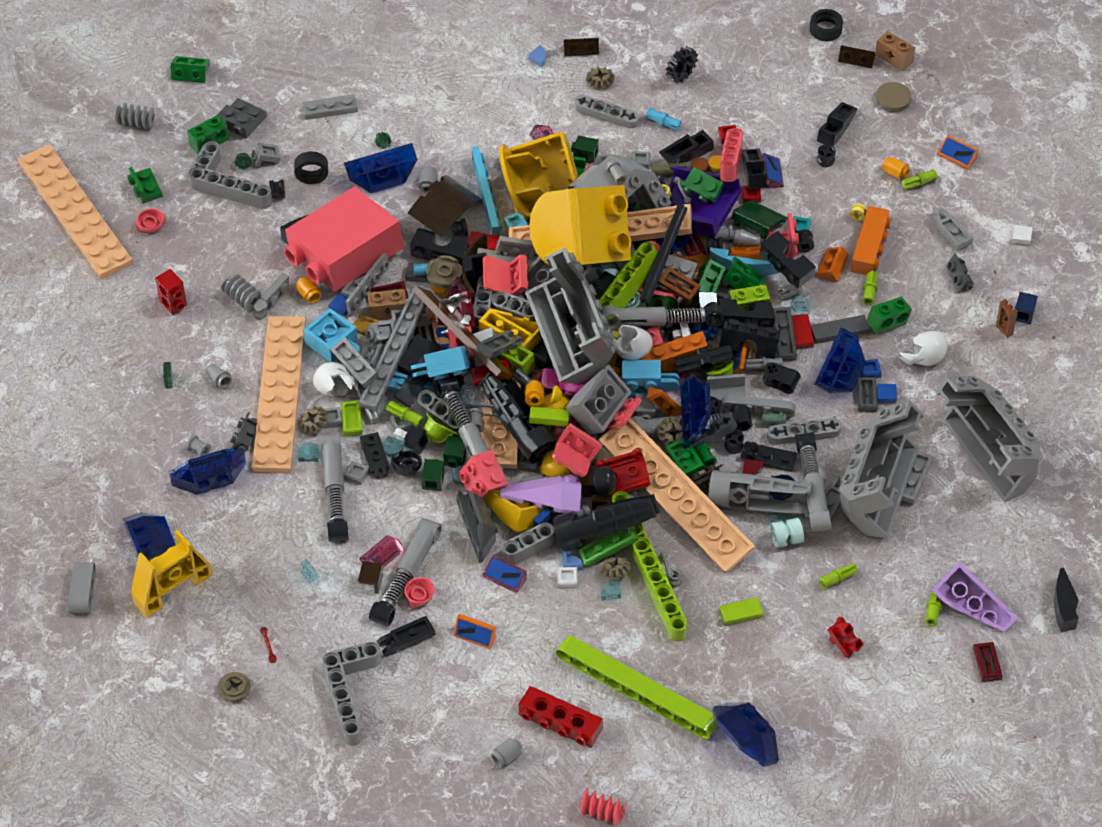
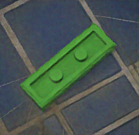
[578,527,639,568]

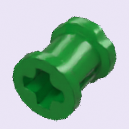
[694,443,717,469]

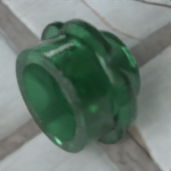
[375,132,392,149]
[234,153,252,169]

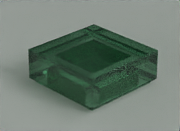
[163,362,173,389]

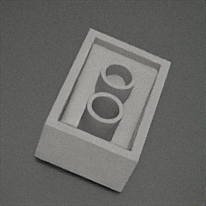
[565,364,632,435]

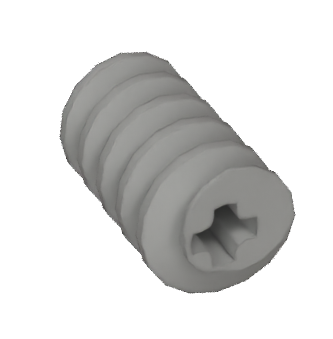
[115,103,155,129]
[221,274,261,312]

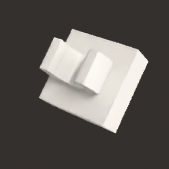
[672,321,692,340]

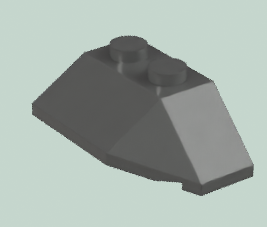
[456,489,498,563]

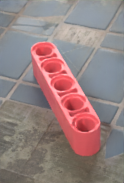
[720,128,743,182]

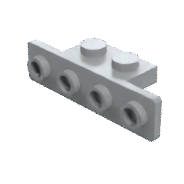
[476,236,538,267]
[341,253,389,315]

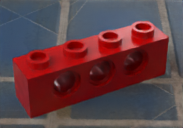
[518,686,603,748]

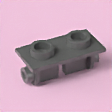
[946,253,974,293]
[230,412,258,453]

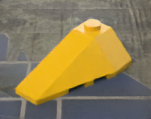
[484,490,549,533]

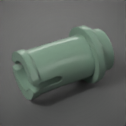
[762,412,787,425]

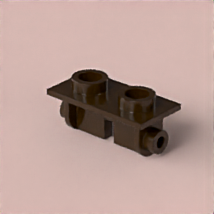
[563,37,599,56]
[838,45,876,68]
[689,464,723,492]

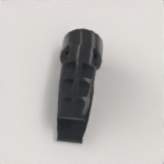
[478,371,557,464]
[554,494,660,551]

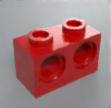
[155,269,187,314]

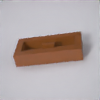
[659,267,701,302]
[996,299,1018,338]

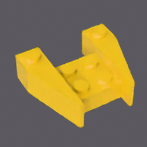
[131,530,212,618]

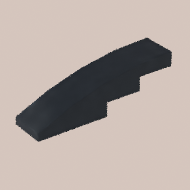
[394,340,447,408]

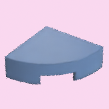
[529,45,546,67]
[563,551,583,571]

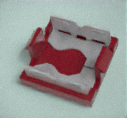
[436,291,476,338]

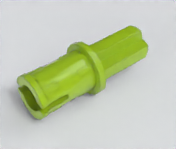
[902,169,938,190]
[862,271,878,305]
[386,401,424,427]
[819,563,858,590]
[925,591,942,626]

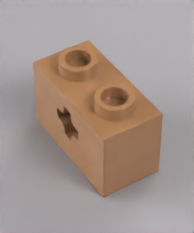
[875,31,916,71]
[368,289,406,321]

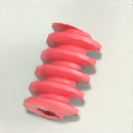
[581,788,627,826]

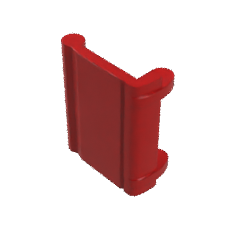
[596,449,651,496]

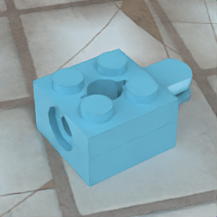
[303,308,361,362]
[411,345,472,380]
[622,360,680,400]

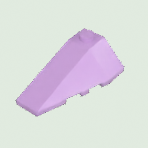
[499,474,581,515]
[931,562,1018,632]

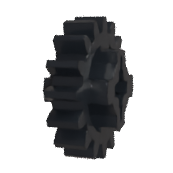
[665,46,698,83]

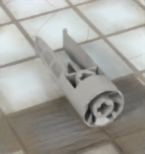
[708,470,813,517]

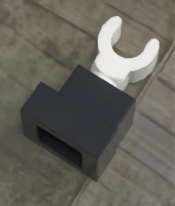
[393,426,428,454]

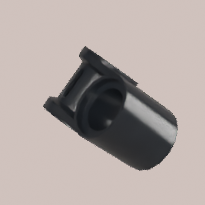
[762,362,801,394]

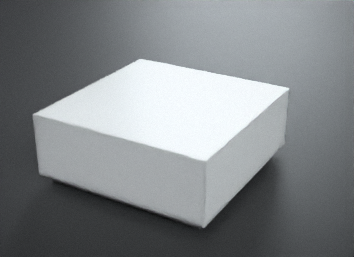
[1012,225,1032,245]
[557,567,578,588]

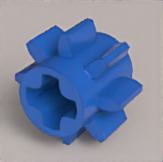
[693,321,716,341]

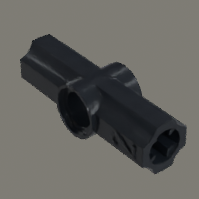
[674,345,734,376]

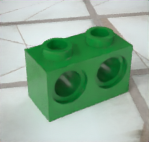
[187,115,229,154]
[691,259,726,293]
[866,296,912,335]

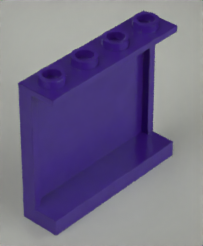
[668,166,742,237]

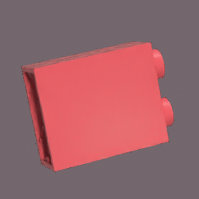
[284,186,404,292]

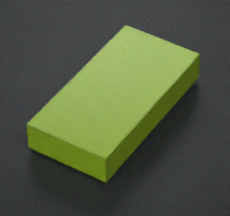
[341,400,363,437]
[529,407,569,427]
[719,597,764,626]

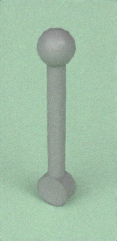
[674,177,691,204]
[660,552,674,579]

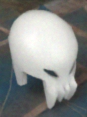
[612,325,653,360]
[900,331,948,367]
[313,362,358,397]

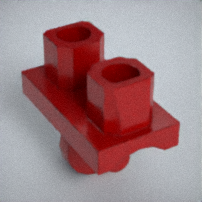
[827,617,864,658]

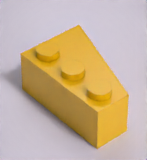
[479,308,543,351]

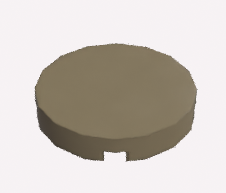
[876,82,911,112]
[426,255,463,289]

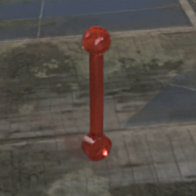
[260,627,277,663]

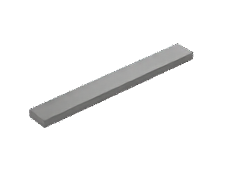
[358,285,432,412]

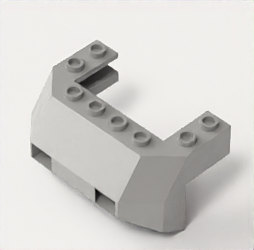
[565,154,671,268]
[525,247,615,385]
[935,376,1040,502]
[839,400,924,538]

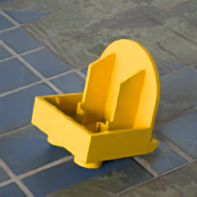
[499,131,578,222]
[530,185,631,265]

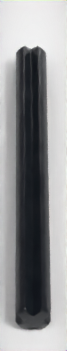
[640,204,687,304]

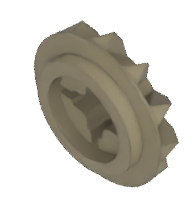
[586,66,614,89]
[299,406,328,434]
[658,416,689,446]
[599,556,631,579]
[218,672,251,703]

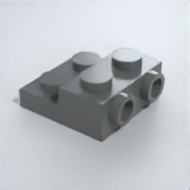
[217,98,267,139]

